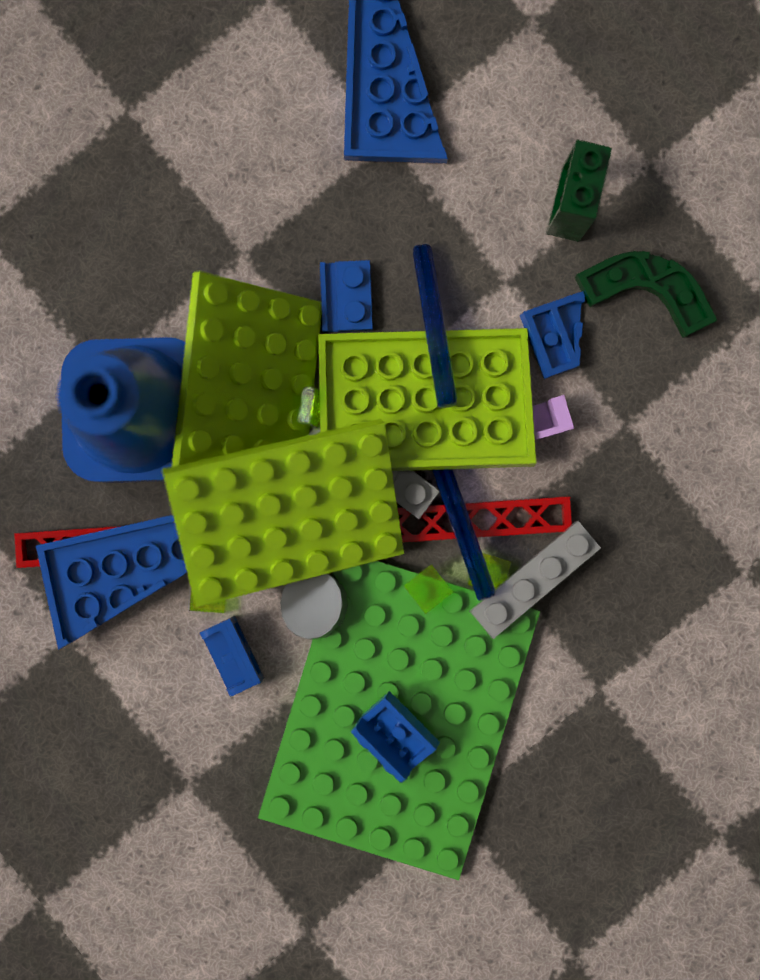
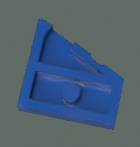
[519,291,585,380]

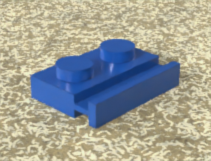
[320,260,373,333]

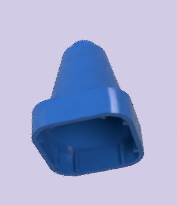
[57,337,185,483]

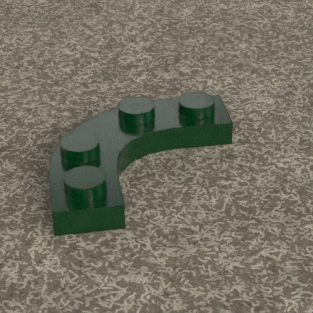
[574,251,717,338]

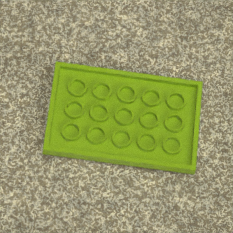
[172,271,322,467]
[318,328,536,471]
[162,419,404,607]

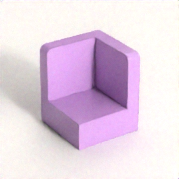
[533,395,574,441]

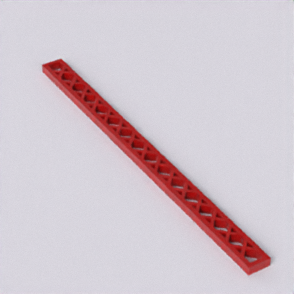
[14,496,572,568]

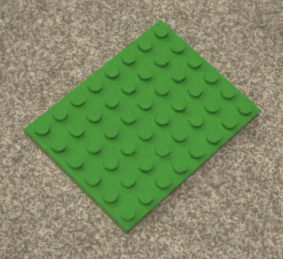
[258,561,540,880]

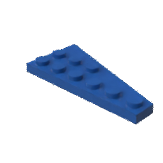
[344,0,448,164]
[36,515,187,650]

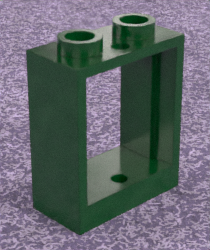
[546,139,612,242]

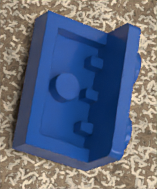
[351,691,440,783]

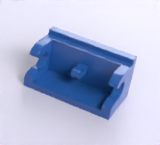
[200,615,265,697]

